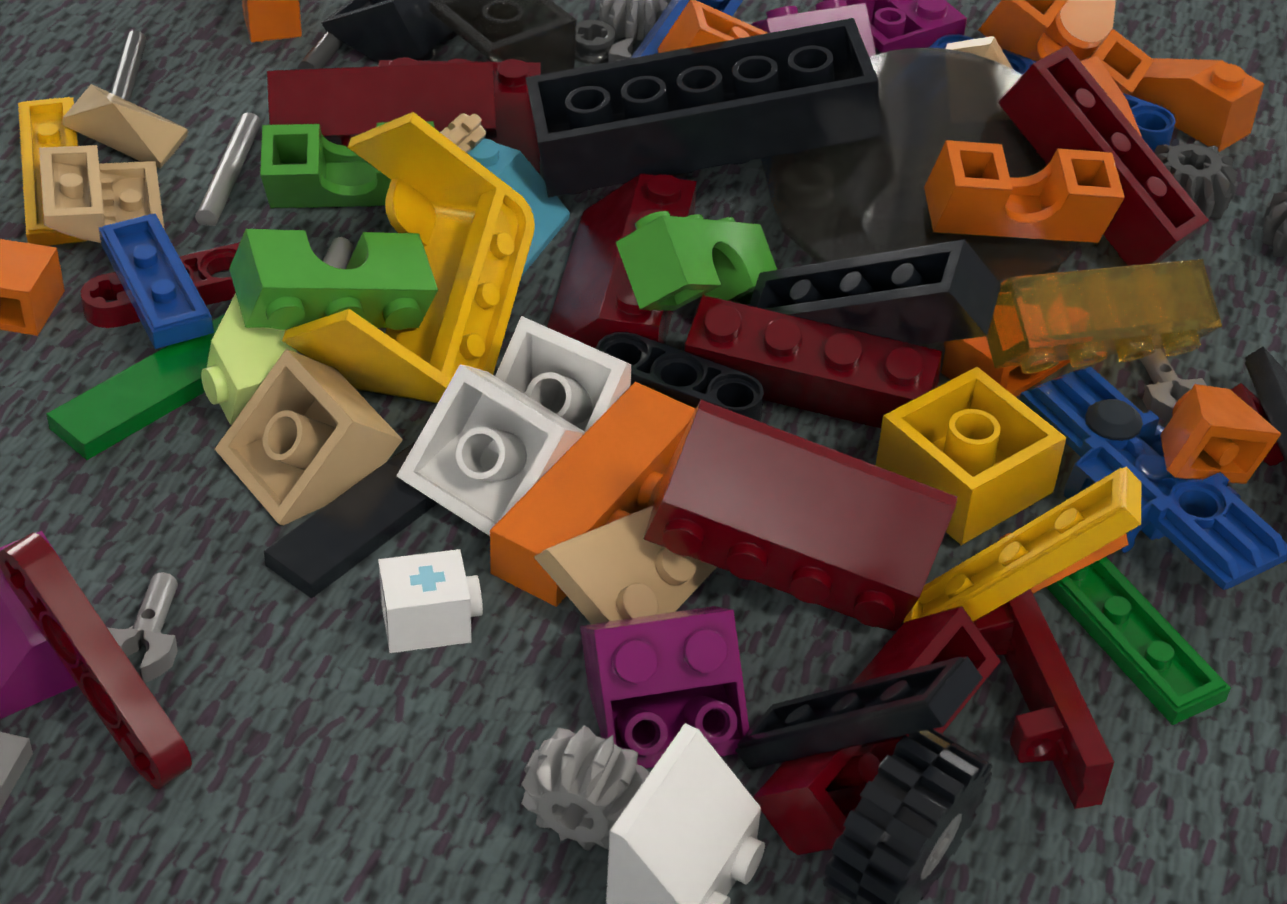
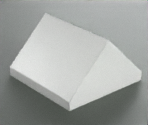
[495,316,632,432]

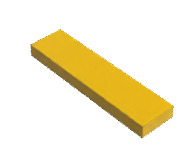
[18,97,87,246]
[904,466,1142,623]

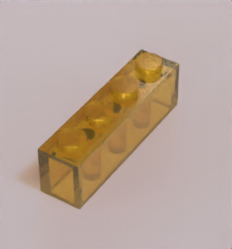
[986,259,1223,374]

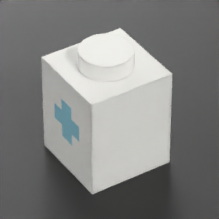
[378,549,483,653]

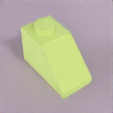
[201,293,298,425]

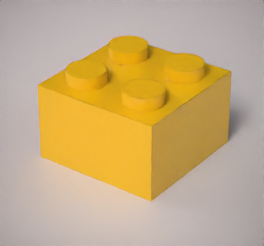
[875,367,1067,545]

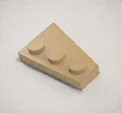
[534,506,717,624]

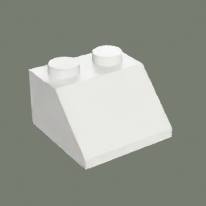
[397,364,585,536]
[606,723,765,904]

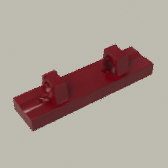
[974,589,1114,809]

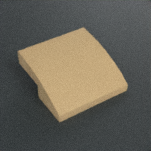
[39,145,164,243]

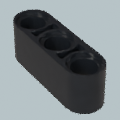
[596,332,764,422]

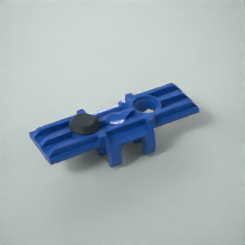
[1019,365,1287,590]

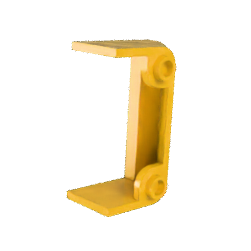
[282,112,535,403]

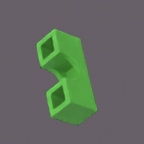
[260,121,435,208]
[616,211,777,311]
[229,229,438,330]

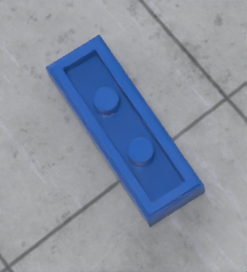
[99,214,214,349]

